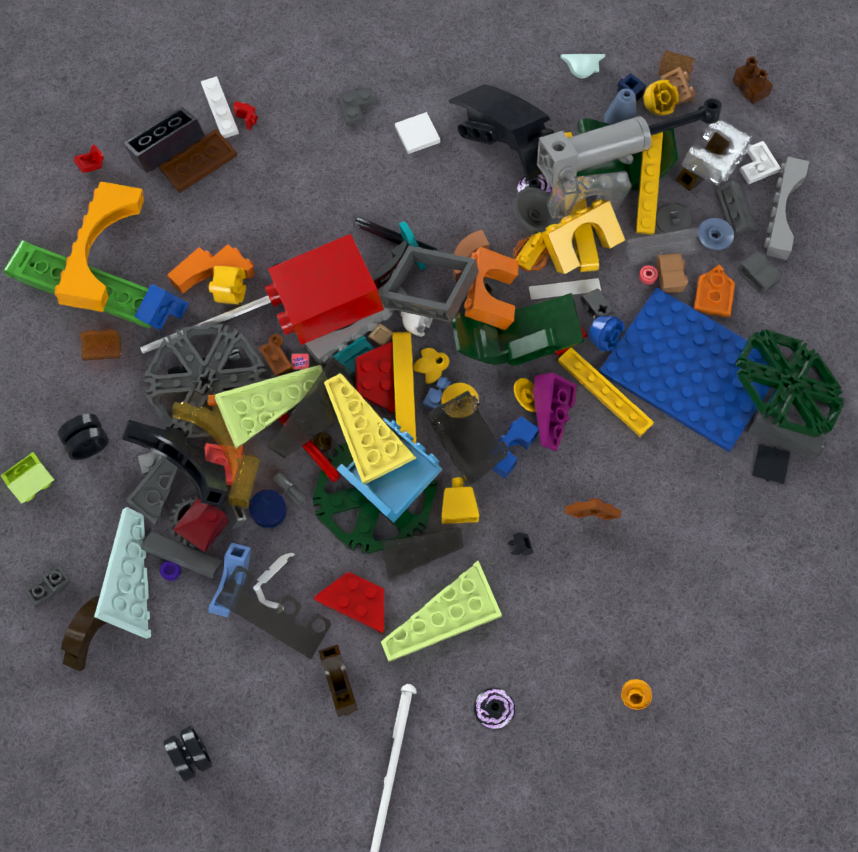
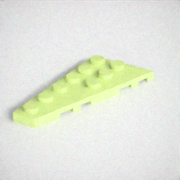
[214,365,327,449]
[381,561,502,662]

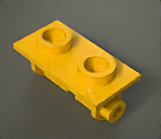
[516,232,546,271]

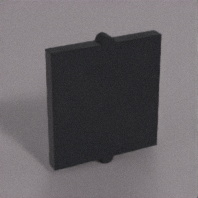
[752,444,790,484]

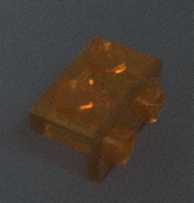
[79,329,121,361]

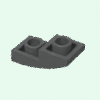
[24,566,70,608]

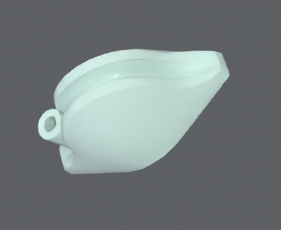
[560,54,605,79]

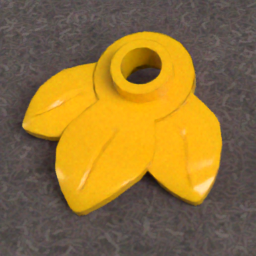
[413,348,450,384]

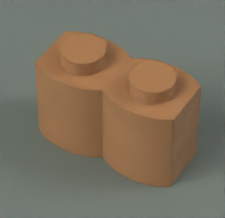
[656,253,688,293]

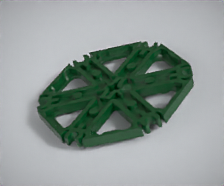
[735,329,844,437]
[312,443,437,554]

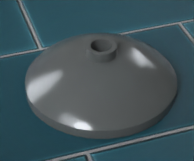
[513,187,563,234]

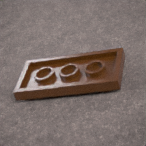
[159,129,237,193]

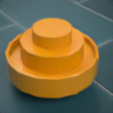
[621,679,652,710]

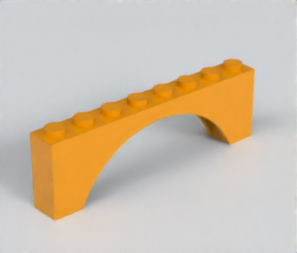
[54,181,144,312]

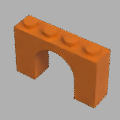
[464,247,519,330]

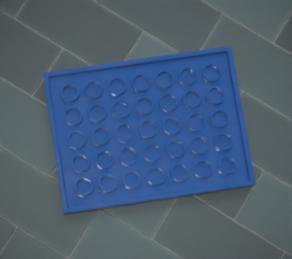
[599,288,771,452]

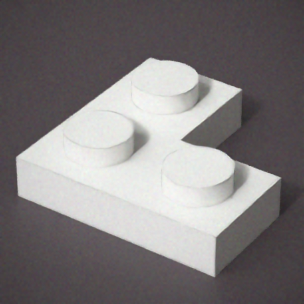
[740,141,781,184]

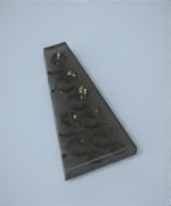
[268,357,356,459]

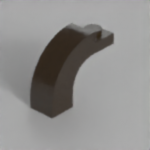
[676,130,732,191]
[61,596,107,671]
[318,645,358,717]

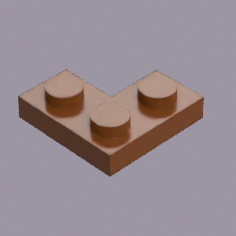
[565,498,621,521]

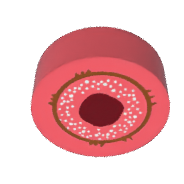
[639,266,658,285]

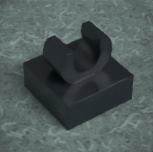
[508,532,534,556]

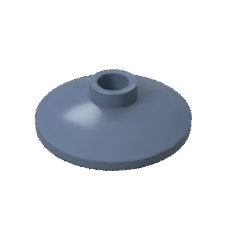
[697,218,734,251]

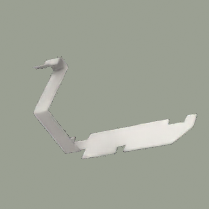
[253,553,295,614]

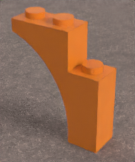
[167,244,255,294]

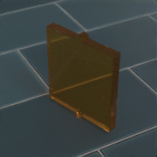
[658,50,694,75]

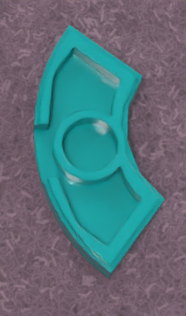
[399,221,426,270]

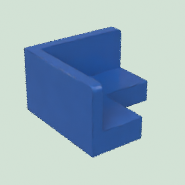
[135,284,190,330]

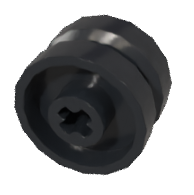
[58,414,109,460]
[163,725,213,782]

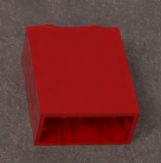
[265,234,384,345]

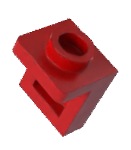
[233,101,258,130]
[74,145,104,173]

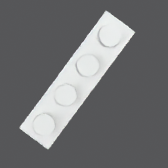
[201,76,239,138]

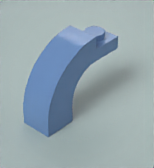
[209,543,251,618]

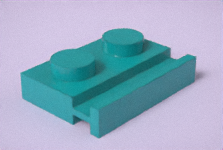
[333,335,374,379]

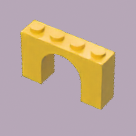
[541,199,625,274]

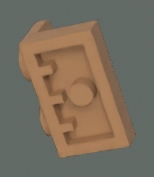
[661,67,696,108]

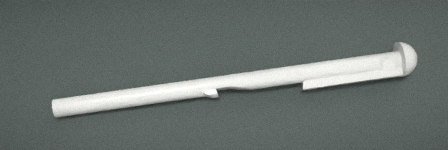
[140,296,271,354]
[370,684,416,852]

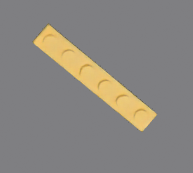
[635,132,663,235]
[558,347,654,437]

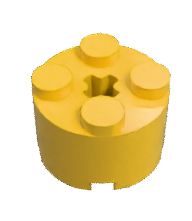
[209,266,246,305]

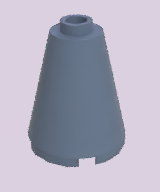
[604,89,638,124]

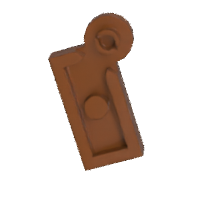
[259,334,293,377]

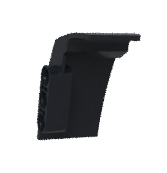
[449,84,554,181]

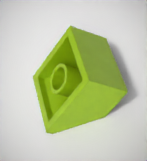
[1,452,54,504]

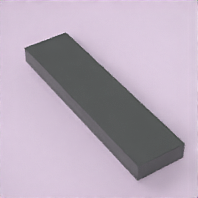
[141,532,222,579]

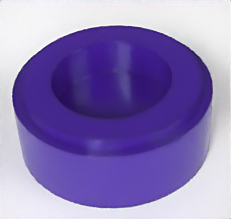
[160,561,181,581]

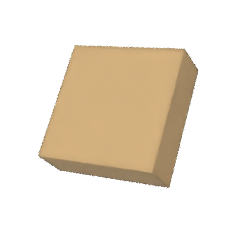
[368,323,392,346]

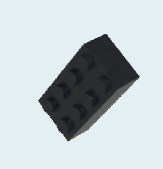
[123,107,205,173]

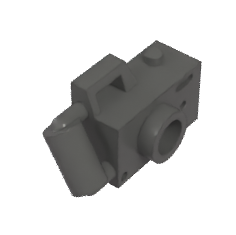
[220,490,248,529]

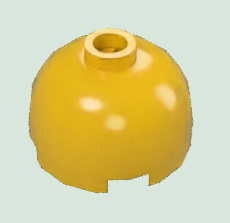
[643,80,679,116]

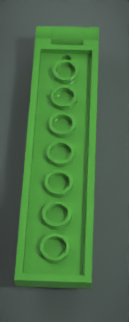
[3,241,151,329]

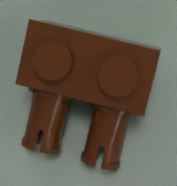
[733,56,773,104]

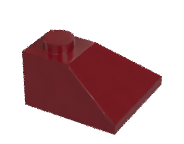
[173,498,229,552]

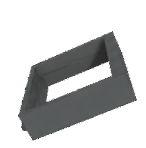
[380,246,479,323]

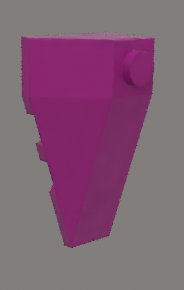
[533,372,577,451]

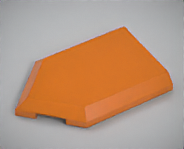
[694,264,735,318]

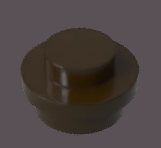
[314,433,333,452]

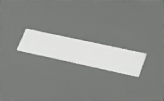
[529,278,601,300]

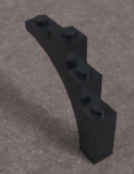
[122,420,227,508]

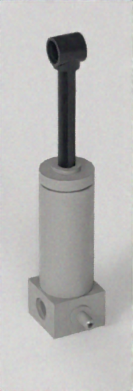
[537,98,722,189]

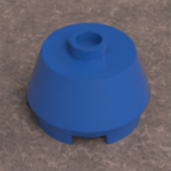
[589,316,625,352]

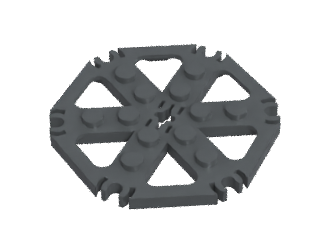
[144,324,267,440]

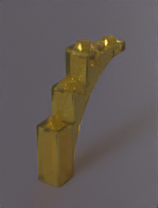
[172,402,260,509]

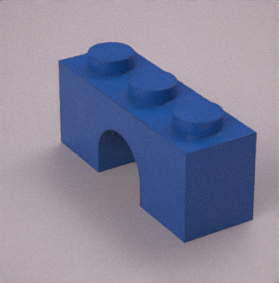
[486,416,539,479]

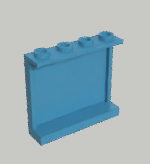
[336,417,443,522]

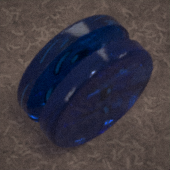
[249,490,287,528]

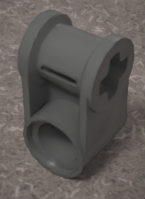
[580,288,611,321]

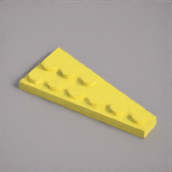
[324,373,416,484]

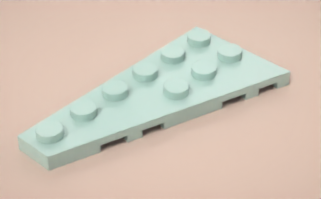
[94,507,151,639]

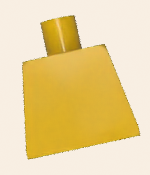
[441,477,479,524]

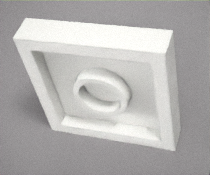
[395,112,440,154]

